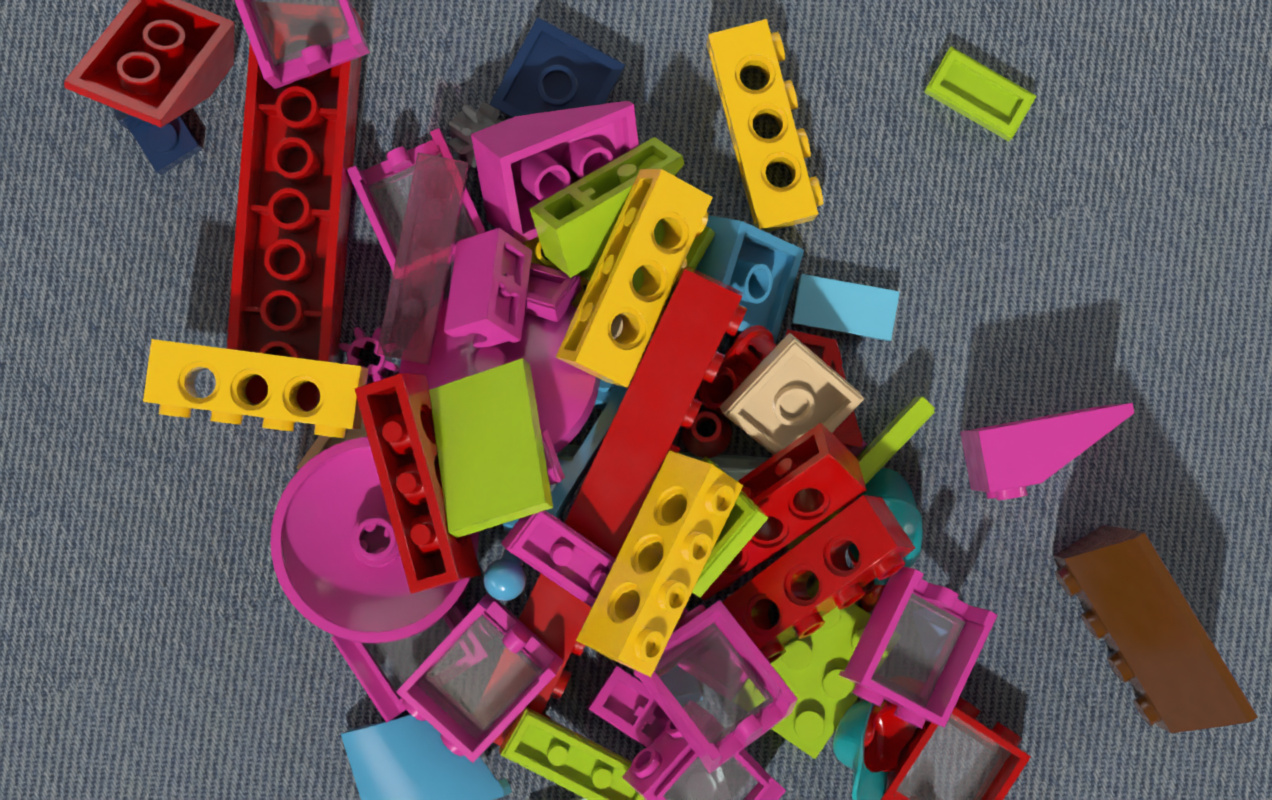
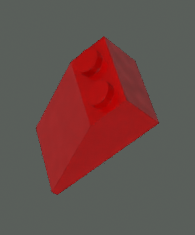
[64,0,235,128]

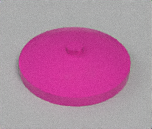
[399,297,600,454]
[270,437,479,644]

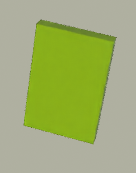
[429,358,553,538]

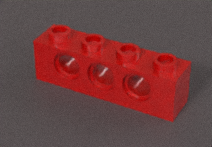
[354,373,481,594]
[700,422,867,601]
[722,495,916,664]

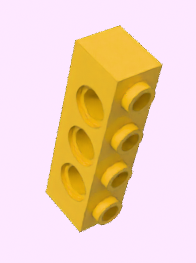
[706,19,823,232]
[556,169,713,388]
[143,339,369,438]
[576,451,743,677]

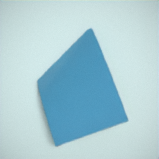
[341,712,512,800]

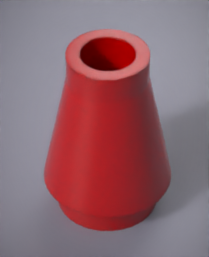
[682,409,732,458]

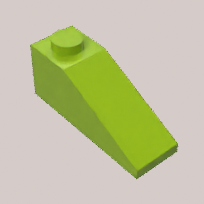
[530,137,684,278]

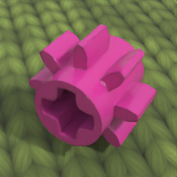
[338,327,400,382]

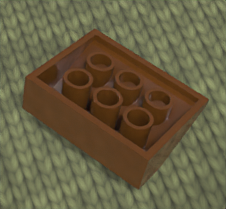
[1053,525,1258,734]

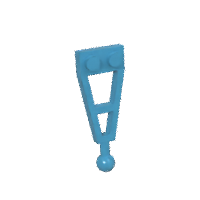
[484,379,632,601]

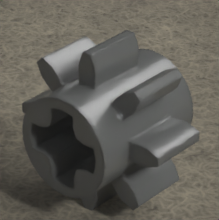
[447,102,505,168]

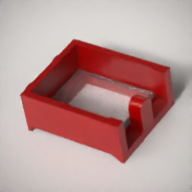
[880,696,1031,800]

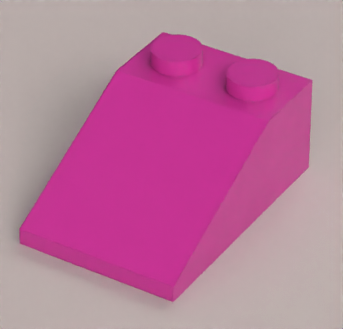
[471,101,639,243]
[960,403,1134,500]

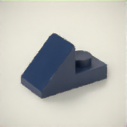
[113,108,203,175]

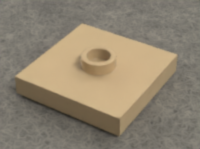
[720,333,864,455]

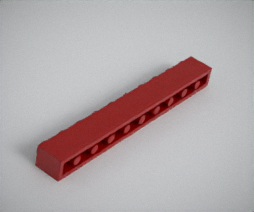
[473,266,748,746]

